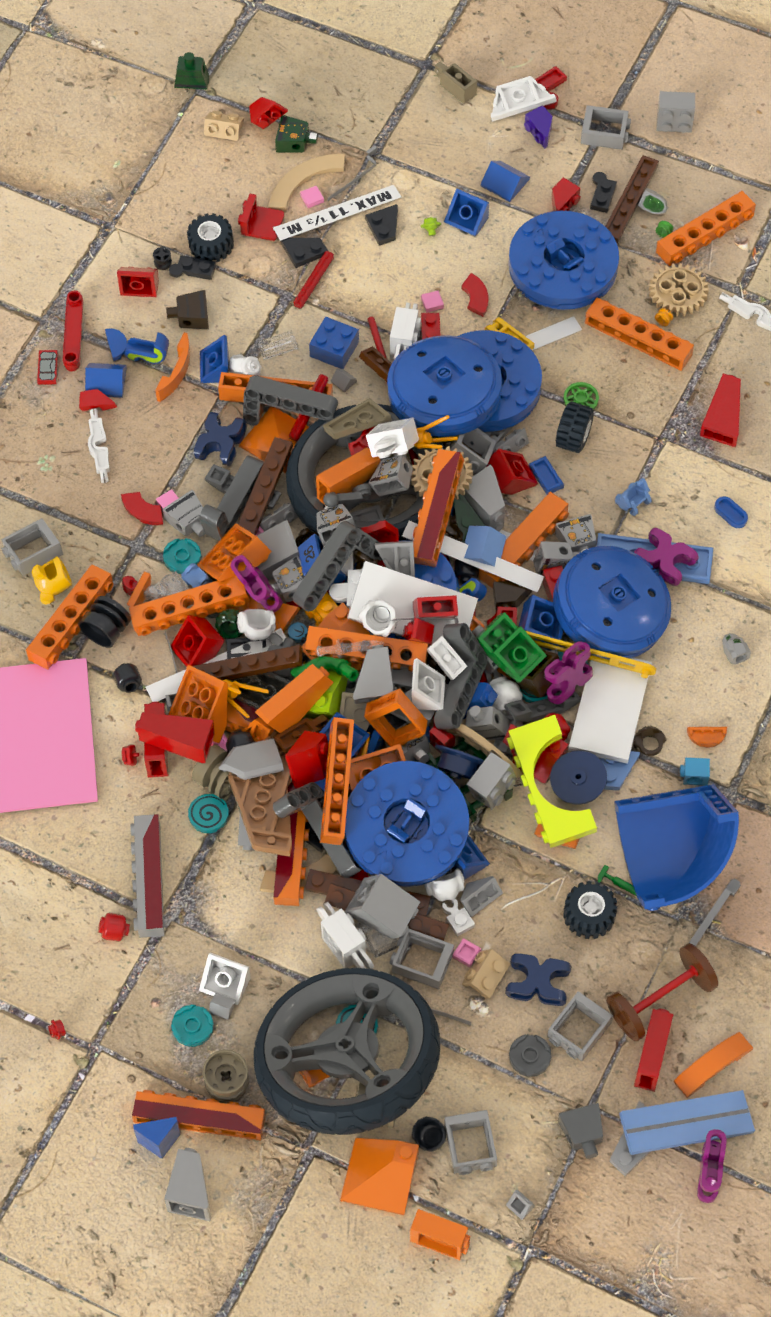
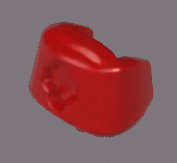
[122,576,138,596]
[122,744,139,766]

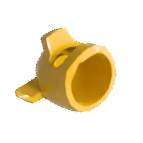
[32,556,72,605]

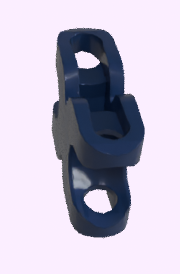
[194,412,247,466]
[505,953,572,1006]

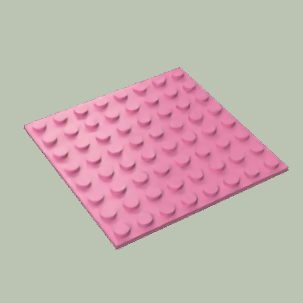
[0,658,98,813]

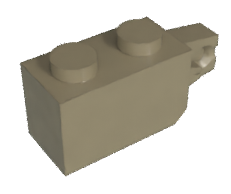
[435,62,477,104]

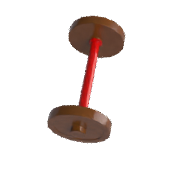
[606,943,719,1041]

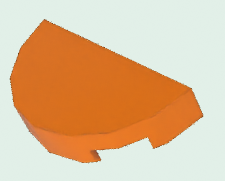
[127,571,151,607]
[687,727,727,748]

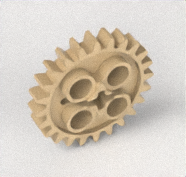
[649,263,709,317]
[411,446,473,500]

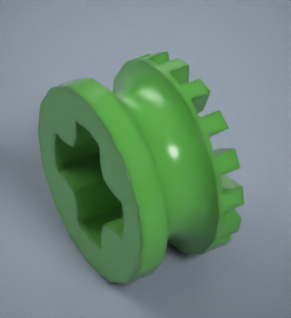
[655,221,674,238]

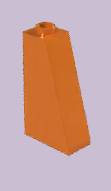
[316,447,381,506]
[255,664,334,733]

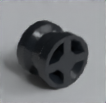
[153,247,172,270]

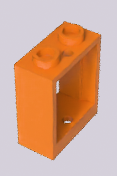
[364,688,428,747]
[410,1209,471,1260]

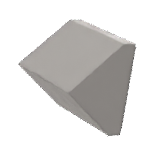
[331,368,357,392]
[209,993,236,1020]
[506,1189,535,1220]

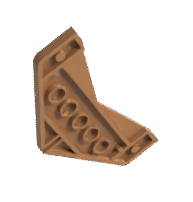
[228,719,303,856]

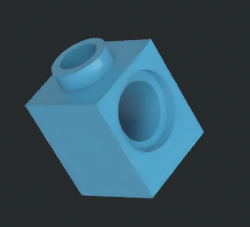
[680,757,710,786]

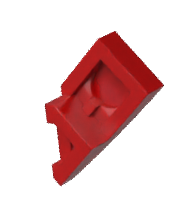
[79,389,117,411]

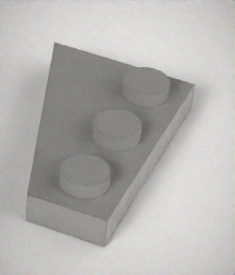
[609,1100,650,1177]

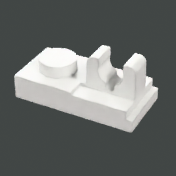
[427,636,467,680]

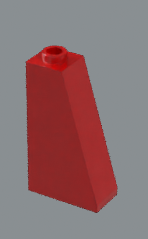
[700,373,741,448]
[144,702,168,778]
[135,712,215,763]
[634,1008,674,1092]

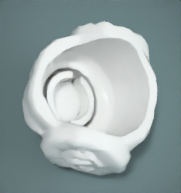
[228,354,262,376]
[358,600,399,638]
[237,609,276,641]
[489,677,523,715]
[424,869,465,901]

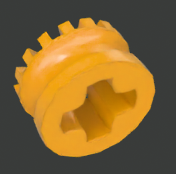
[655,308,673,326]

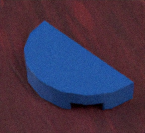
[105,328,127,362]

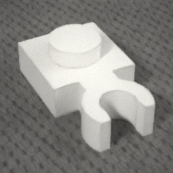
[442,899,475,937]

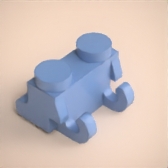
[615,478,652,516]
[180,563,213,588]

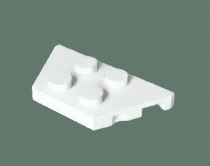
[491,76,556,122]

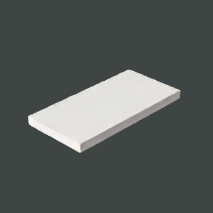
[347,561,478,644]
[568,654,652,764]

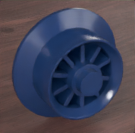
[435,745,485,779]
[550,751,607,805]

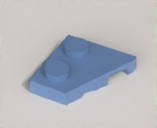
[600,751,640,790]

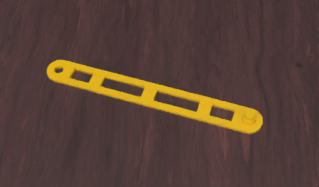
[526,631,656,678]

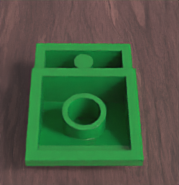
[476,612,547,683]

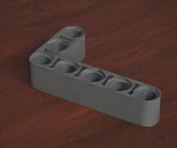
[243,376,338,426]
[199,455,264,541]
[293,521,382,612]
[434,623,487,730]
[273,782,363,878]

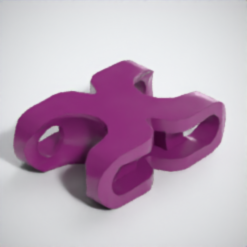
[634,527,699,586]
[231,555,282,612]
[544,641,593,704]
[697,1129,727,1203]

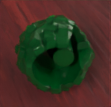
[215,609,243,639]

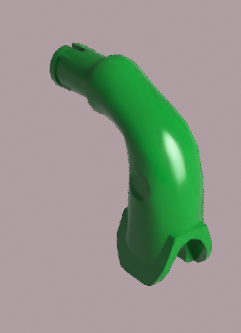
[291,656,359,681]

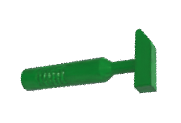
[598,865,637,896]

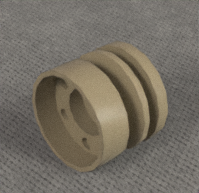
[192,745,232,799]
[203,1049,249,1103]

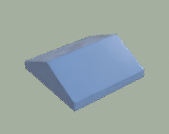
[464,526,507,567]

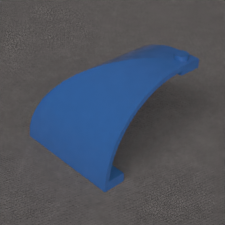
[614,784,739,911]

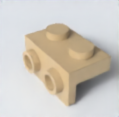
[204,111,244,141]
[462,949,510,999]

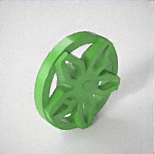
[564,382,599,410]

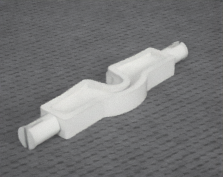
[719,292,771,331]
[88,408,110,483]

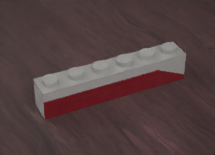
[130,814,165,938]

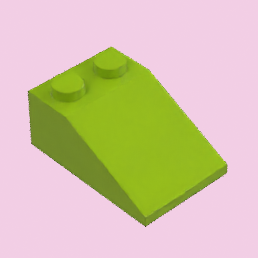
[304,662,351,720]

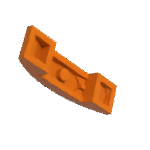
[155,332,190,402]
[674,1032,753,1098]

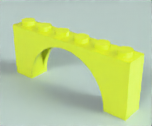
[506,715,597,848]

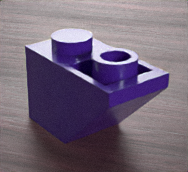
[524,105,553,149]

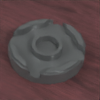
[509,1034,552,1077]

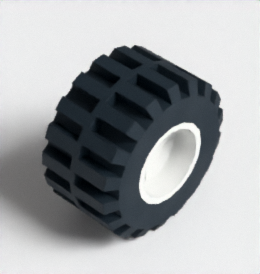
[187,213,234,262]
[556,401,594,454]
[563,881,617,939]

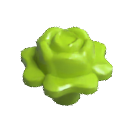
[420,217,441,236]

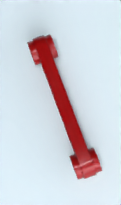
[63,290,84,372]

